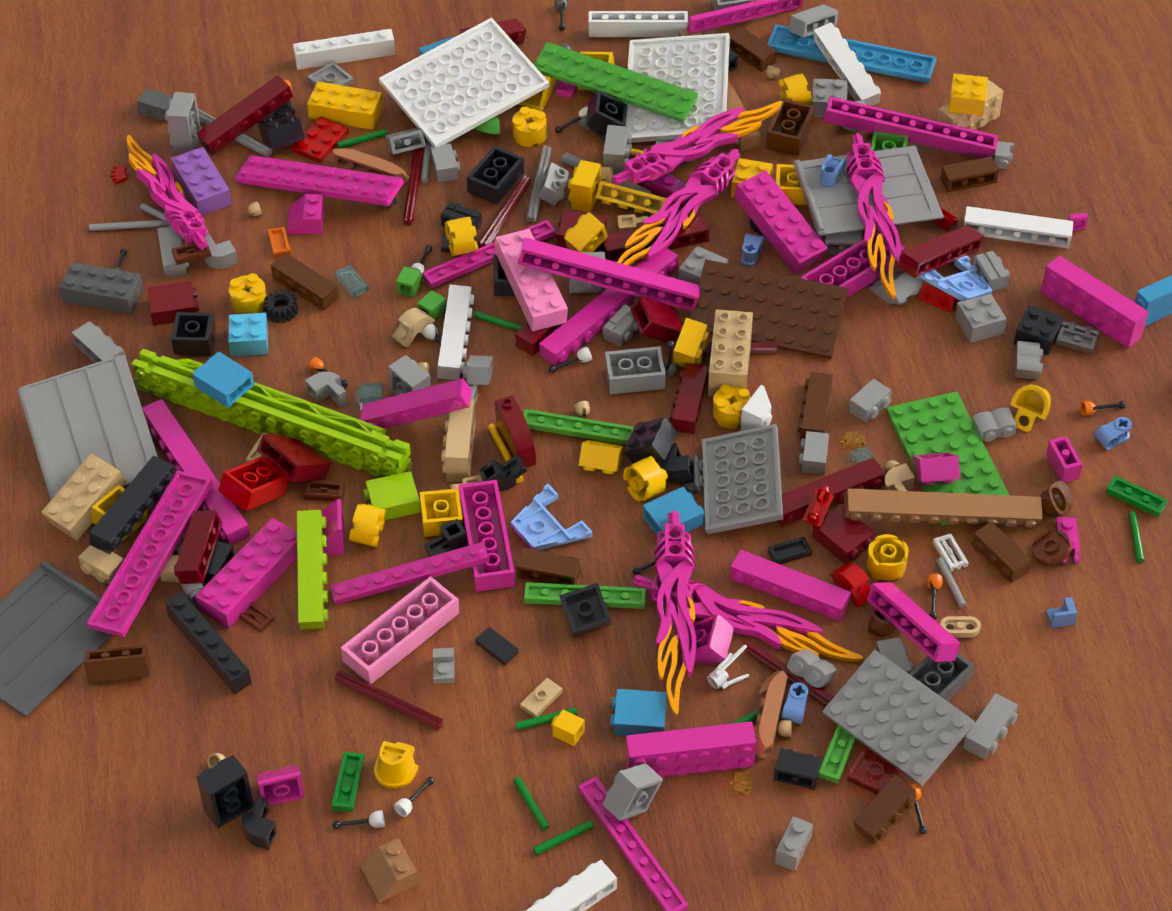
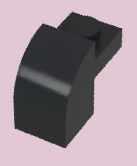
[660,443,694,484]
[479,454,527,491]
[424,519,467,557]
[241,797,277,850]

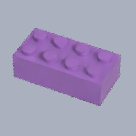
[171,147,232,215]

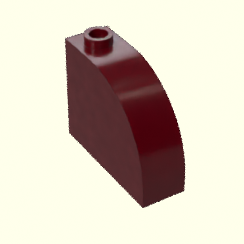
[495,395,536,468]
[256,434,331,482]

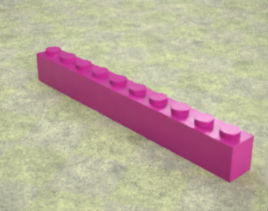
[823,96,998,158]
[518,237,700,311]
[539,248,678,366]
[142,399,250,545]

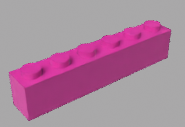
[360,378,472,429]
[730,549,851,621]
[867,582,960,662]

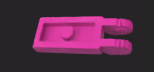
[1055,517,1080,564]

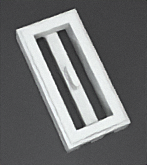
[933,533,969,572]

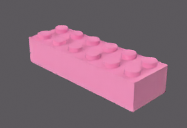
[495,229,568,331]
[341,576,459,685]

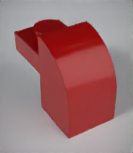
[830,563,870,607]

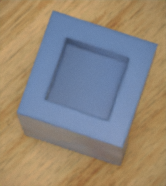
[1046,597,1078,628]

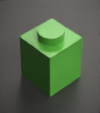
[396,266,422,298]
[418,290,446,322]

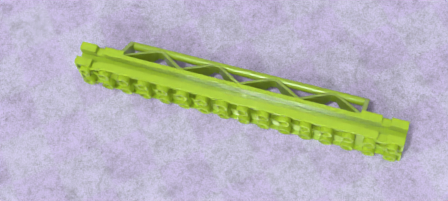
[131,349,412,477]

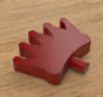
[110,166,130,184]

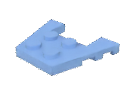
[918,256,993,301]
[511,484,592,551]

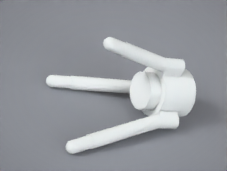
[707,645,749,690]

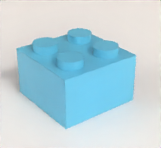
[228,313,268,357]

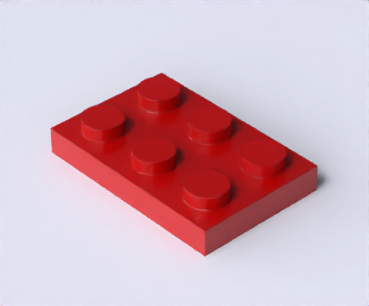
[291,116,349,163]

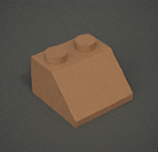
[361,838,419,903]

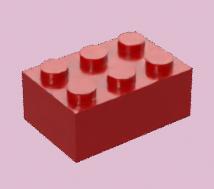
[218,456,289,512]

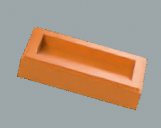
[267,227,291,259]

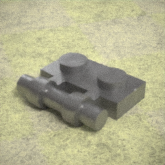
[1056,321,1100,354]

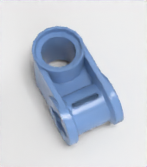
[820,154,846,187]
[741,233,764,266]
[1094,417,1132,450]
[781,682,808,725]

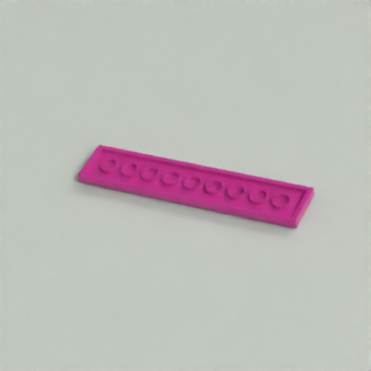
[235,155,404,206]
[86,470,213,637]

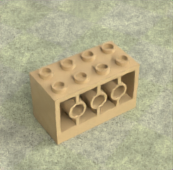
[708,309,753,397]

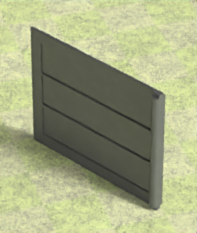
[0,561,112,717]

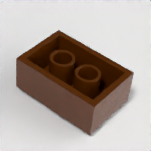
[766,99,815,155]

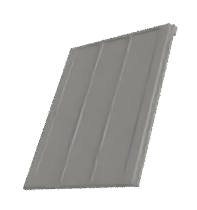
[793,145,944,236]
[17,355,158,500]

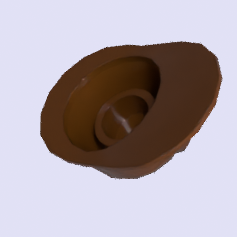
[1040,481,1073,515]
[868,608,897,637]

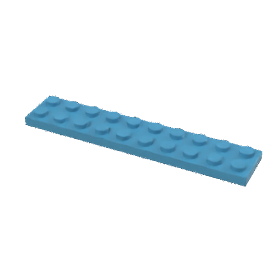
[768,24,937,84]

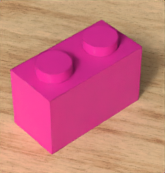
[1046,436,1083,483]

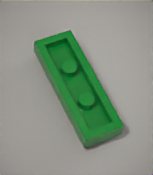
[1105,475,1168,518]
[331,751,365,812]

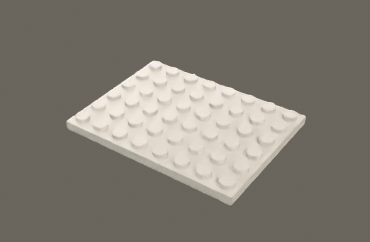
[379,18,549,148]
[625,33,730,143]

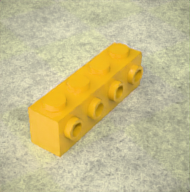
[596,181,667,216]

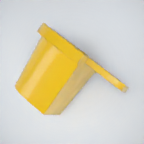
[1010,384,1051,432]
[374,741,419,789]

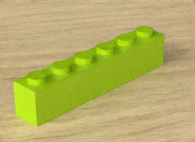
[297,510,328,630]

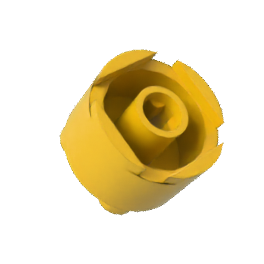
[778,73,812,105]
[512,107,547,147]
[445,216,478,256]
[229,273,267,314]
[713,384,751,429]
[623,456,668,502]
[349,503,386,547]
[867,534,909,580]

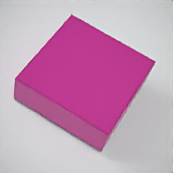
[556,81,577,98]
[1068,213,1088,231]

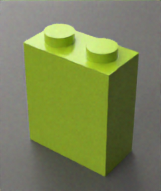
[363,471,421,520]

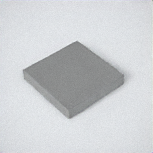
[307,62,354,87]

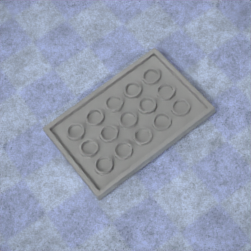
[702,424,783,534]
[822,650,975,787]

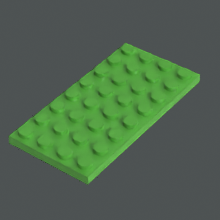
[886,392,1009,526]

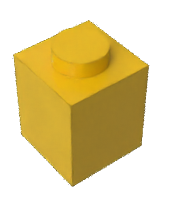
[551,710,585,746]

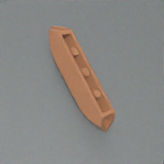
[331,148,409,186]
[753,670,788,759]

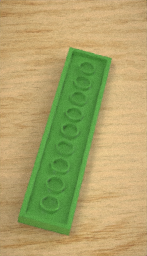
[533,42,699,123]

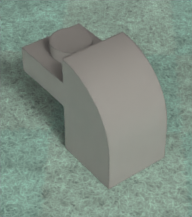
[204,234,238,269]
[305,372,347,407]
[433,647,455,684]

